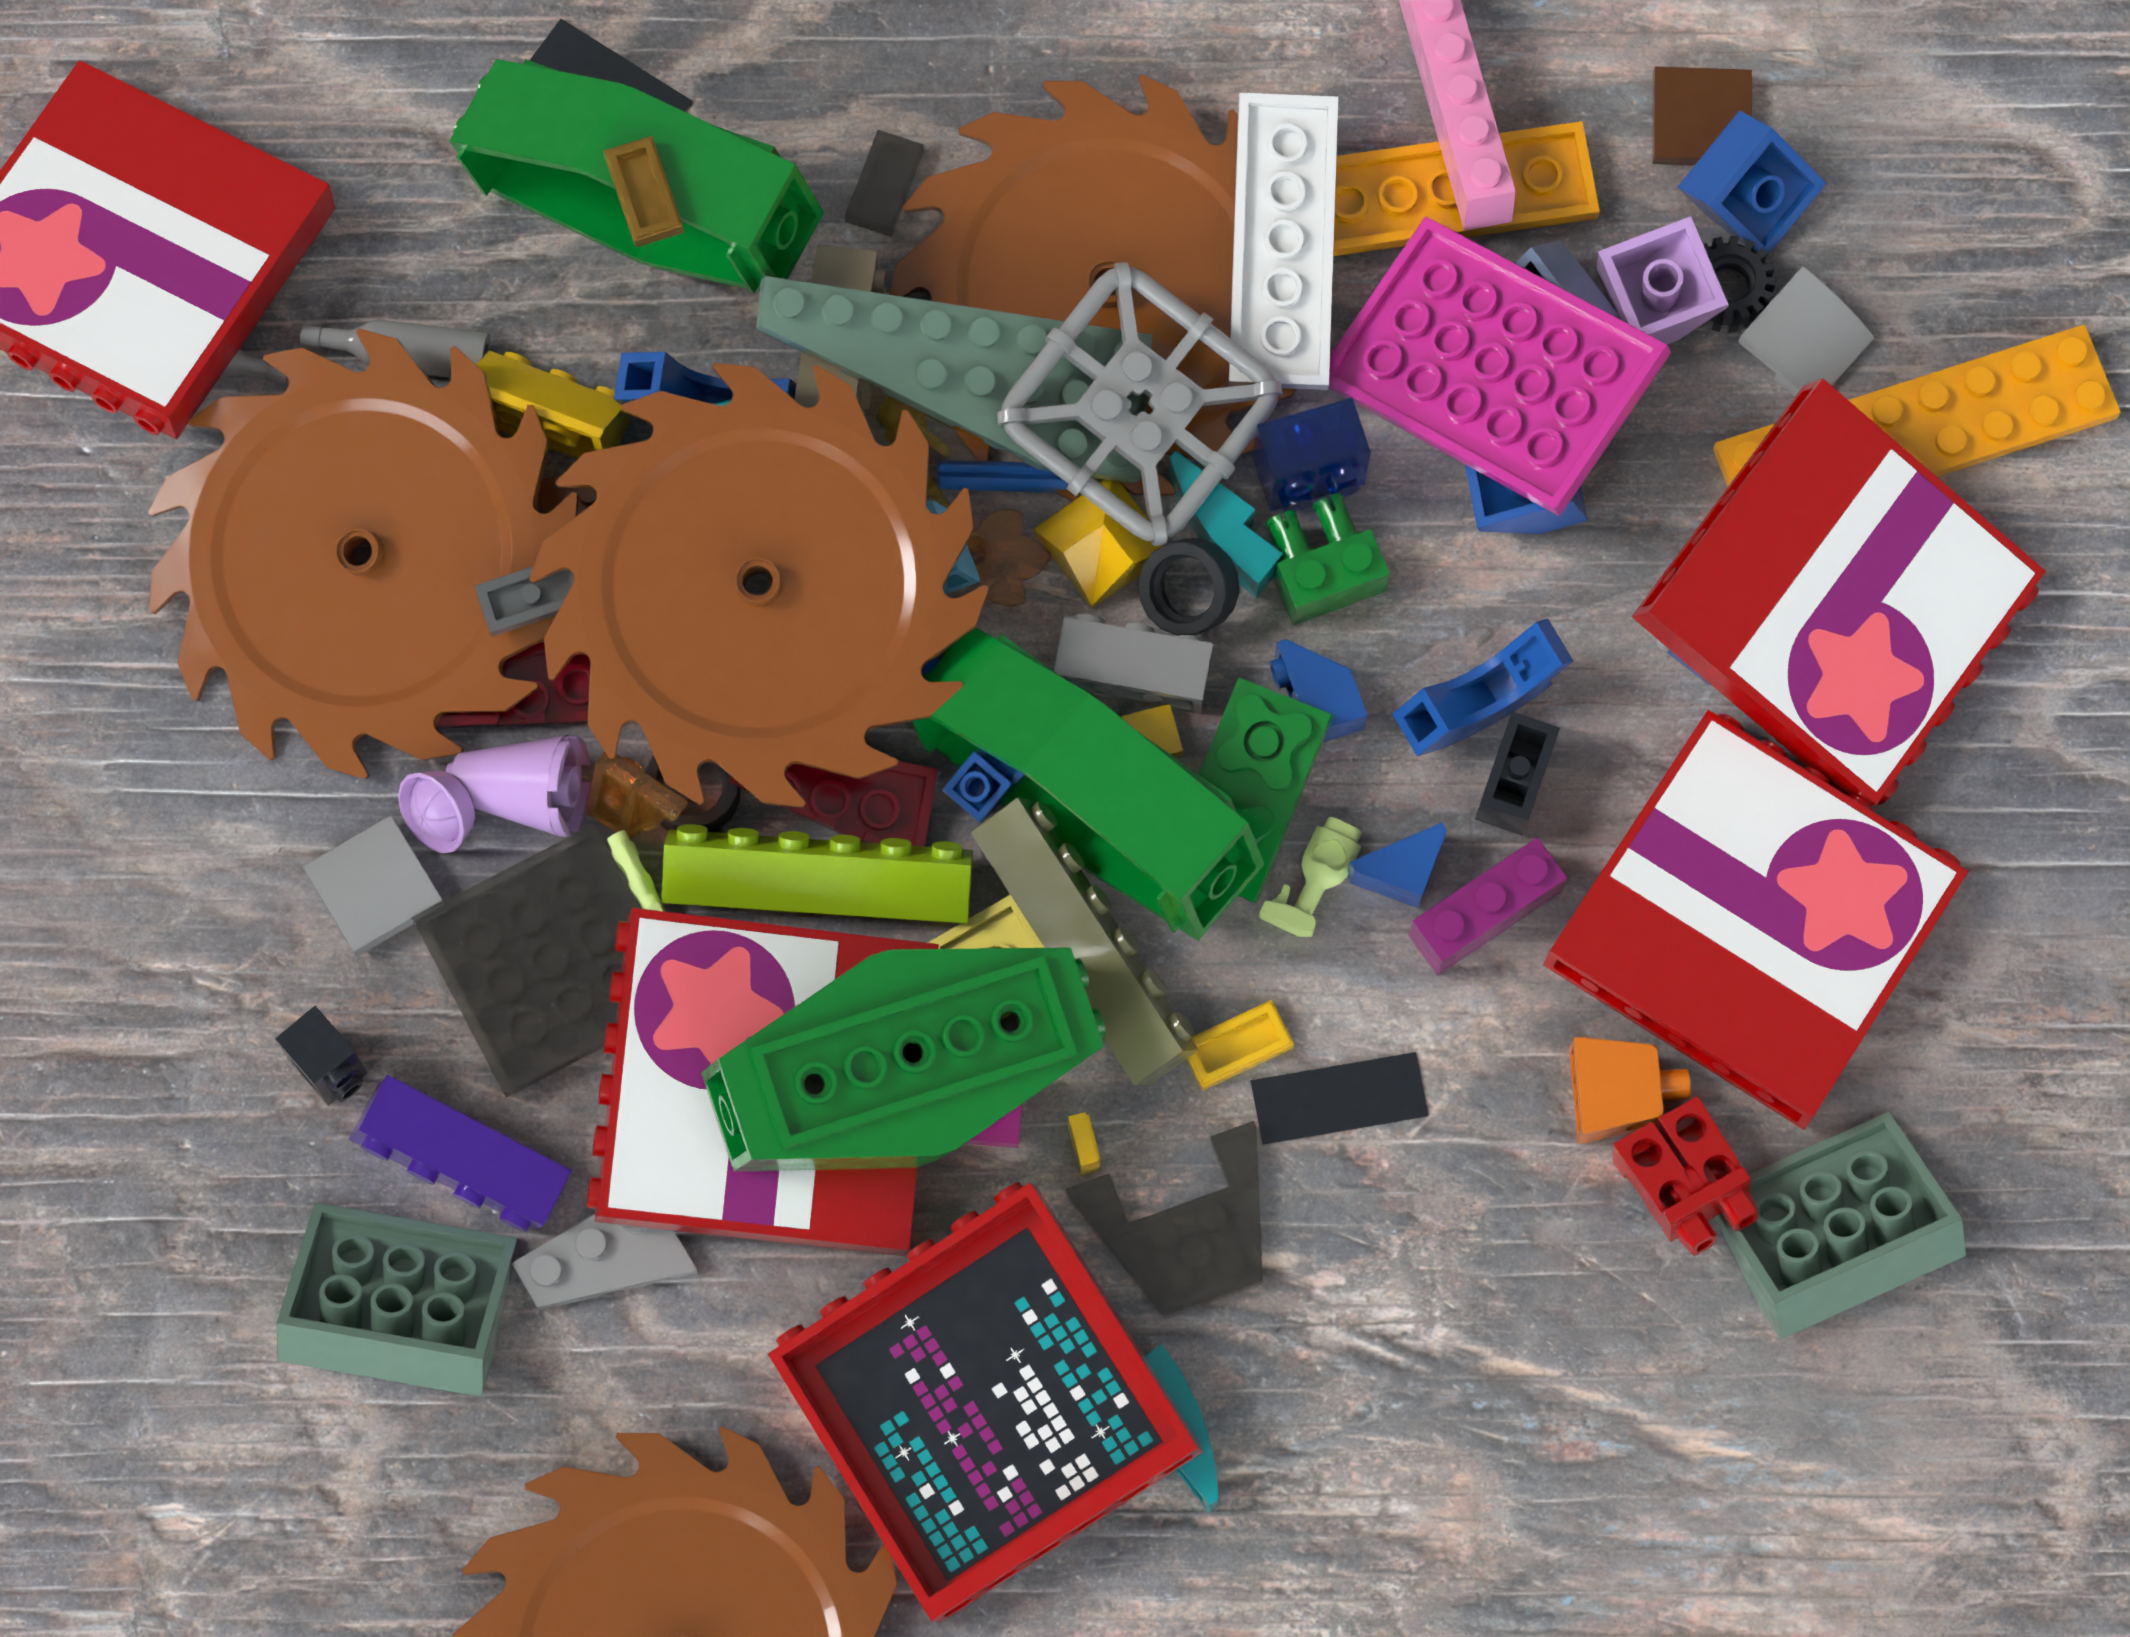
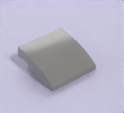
[1738,266,1874,397]
[303,815,445,957]

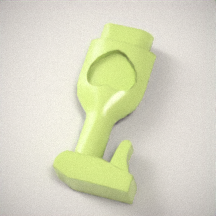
[1259,817,1362,937]
[607,830,667,912]

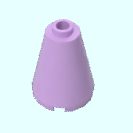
[445,735,591,837]

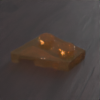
[586,752,688,839]

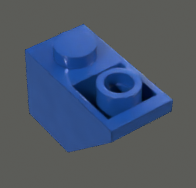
[1269,639,1368,743]

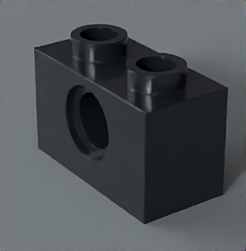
[1475,711,1560,836]
[275,1005,367,1106]

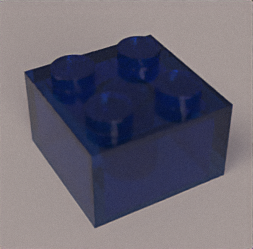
[1252,398,1371,512]

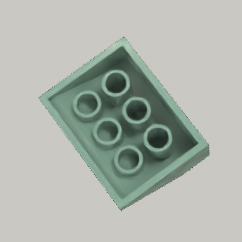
[1715,1111,1966,1340]
[276,1202,517,1397]

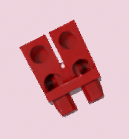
[1613,1096,1758,1256]

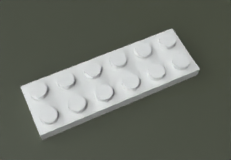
[1228,93,1338,390]

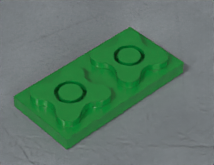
[1199,677,1334,904]

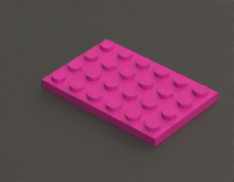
[1328,216,1671,517]

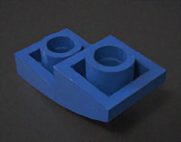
[942,749,1026,823]

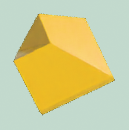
[1033,480,1164,609]

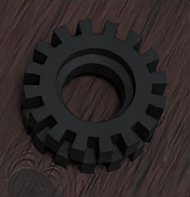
[1702,235,1776,333]

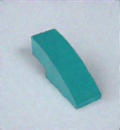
[1168,451,1283,599]
[1145,1343,1219,1513]

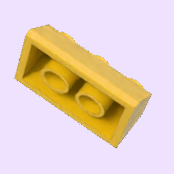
[476,350,631,460]

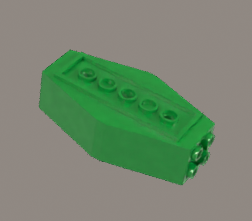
[449,59,824,294]
[911,628,1264,941]
[701,947,1106,1172]

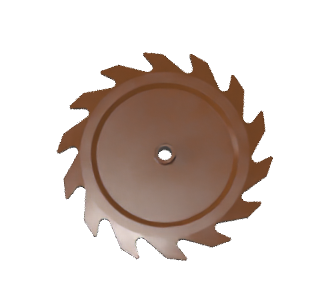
[889,74,1297,501]
[148,328,579,779]
[529,363,989,808]
[452,1426,897,1637]

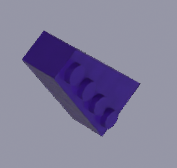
[348,1075,572,1232]

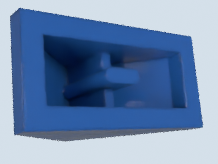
[1348,822,1447,909]

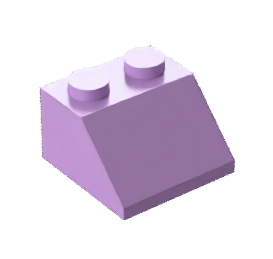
[1597,216,1728,344]

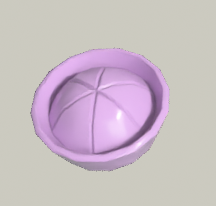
[398,770,475,854]

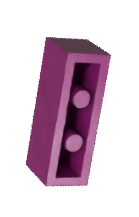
[1408,837,1567,976]

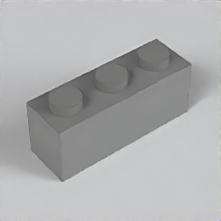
[1054,614,1213,714]

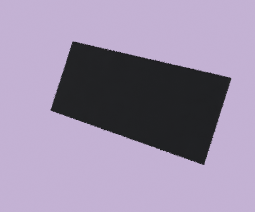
[529,19,692,112]
[1250,1052,1429,1145]

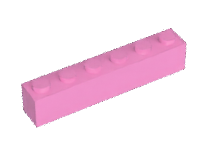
[1399,0,1516,231]

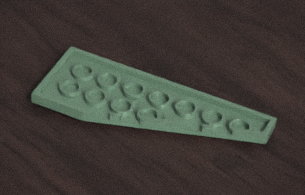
[756,276,1152,484]

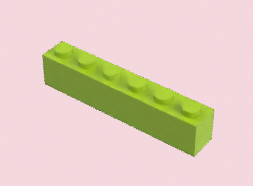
[662,824,973,924]

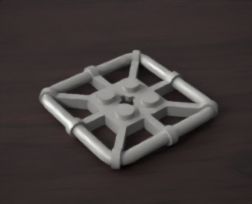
[996,262,1283,546]

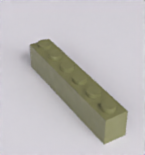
[971,798,1199,1086]

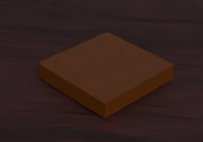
[1652,66,1752,165]

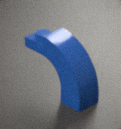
[614,352,797,405]
[1392,619,1574,756]

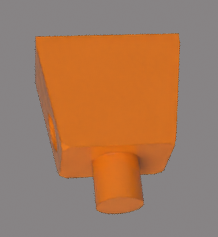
[1569,1037,1691,1144]

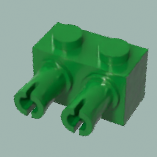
[1266,493,1390,626]

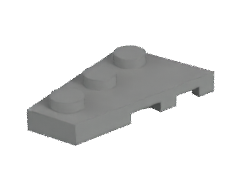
[511,1214,699,1310]

